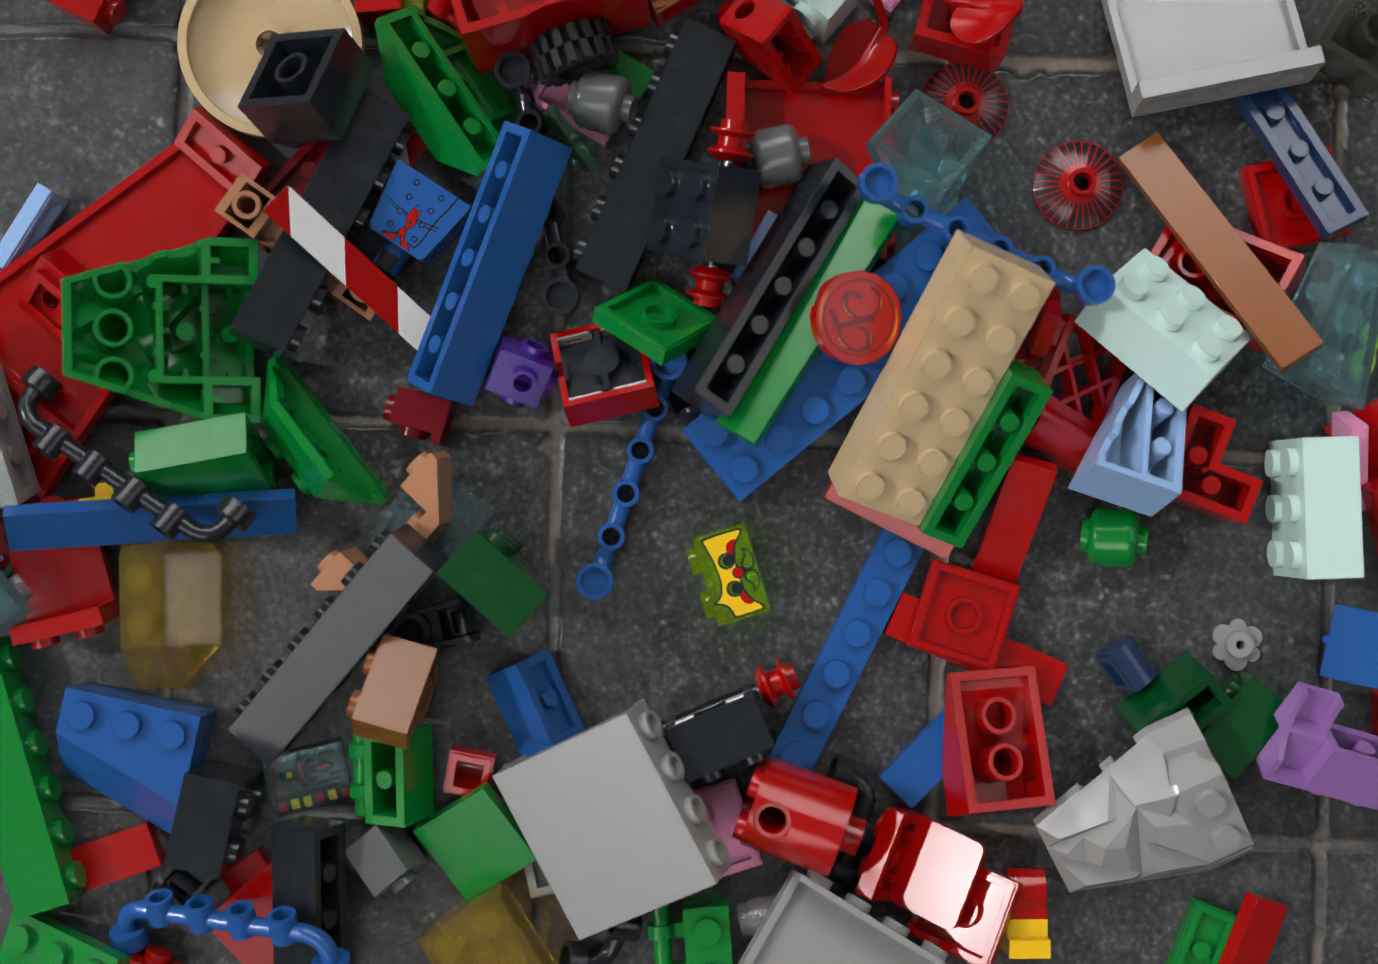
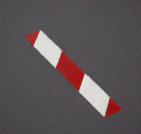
[263,185,430,351]

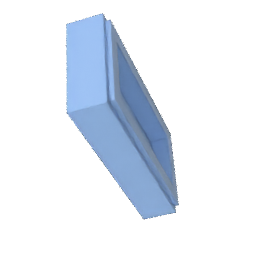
[0,183,69,269]

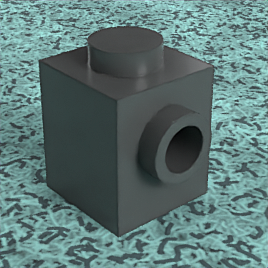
[346,825,428,897]

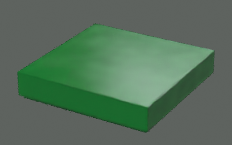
[592,278,716,365]
[413,782,536,901]

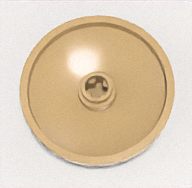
[177,0,365,139]

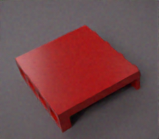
[726,72,900,266]

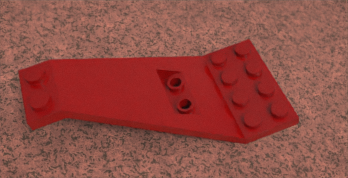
[0,106,272,499]

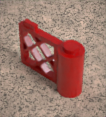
[1023,314,1126,475]

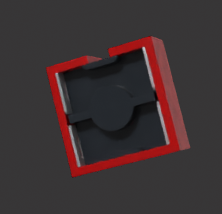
[549,323,660,428]

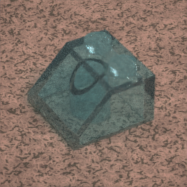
[866,89,992,217]

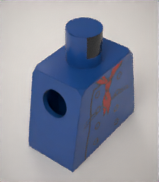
[369,159,472,277]

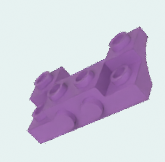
[1255,681,1378,810]

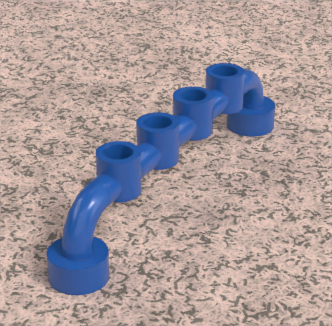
[857,162,1115,306]
[576,353,687,600]
[109,888,351,964]

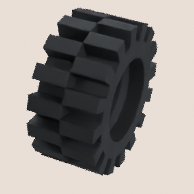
[529,18,619,87]

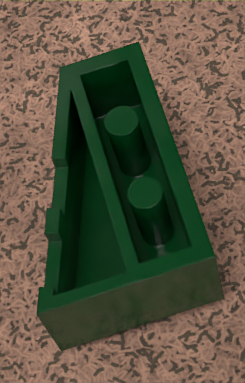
[437,528,548,638]

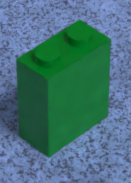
[129,412,276,496]

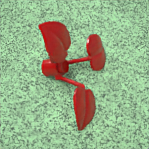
[821,0,1026,93]

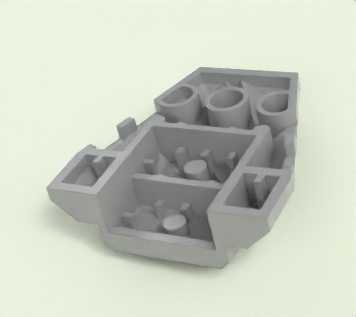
[1033,708,1254,893]

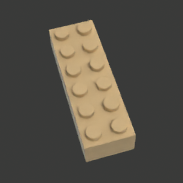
[828,229,1056,527]

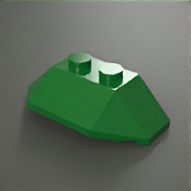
[374,5,518,176]
[260,357,395,506]

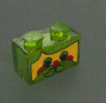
[686,522,771,627]

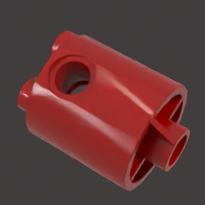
[732,756,867,877]

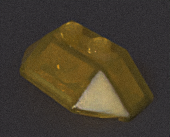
[119,540,223,689]

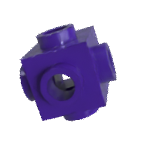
[485,334,558,408]

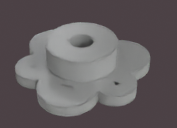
[1212,618,1263,671]

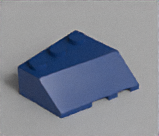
[56,681,217,834]

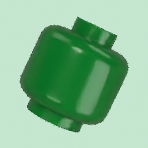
[1080,507,1149,569]

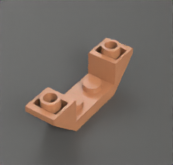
[214,173,396,321]
[311,450,453,591]

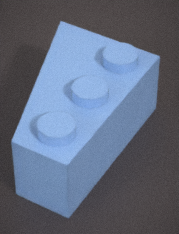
[1068,373,1187,517]

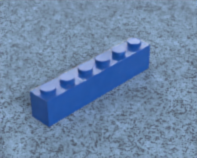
[407,121,573,406]

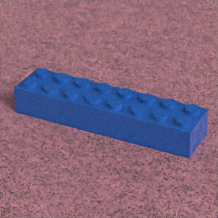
[682,197,1000,502]

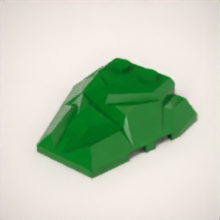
[61,237,261,424]

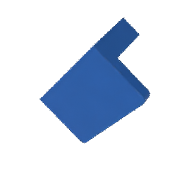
[487,649,585,756]

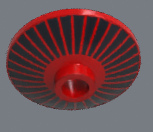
[919,62,1009,151]
[1032,141,1123,231]

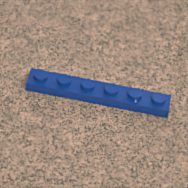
[767,528,924,771]

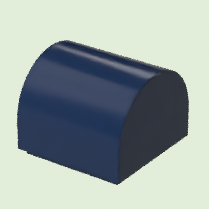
[1094,635,1157,692]

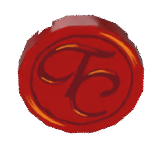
[809,270,902,365]

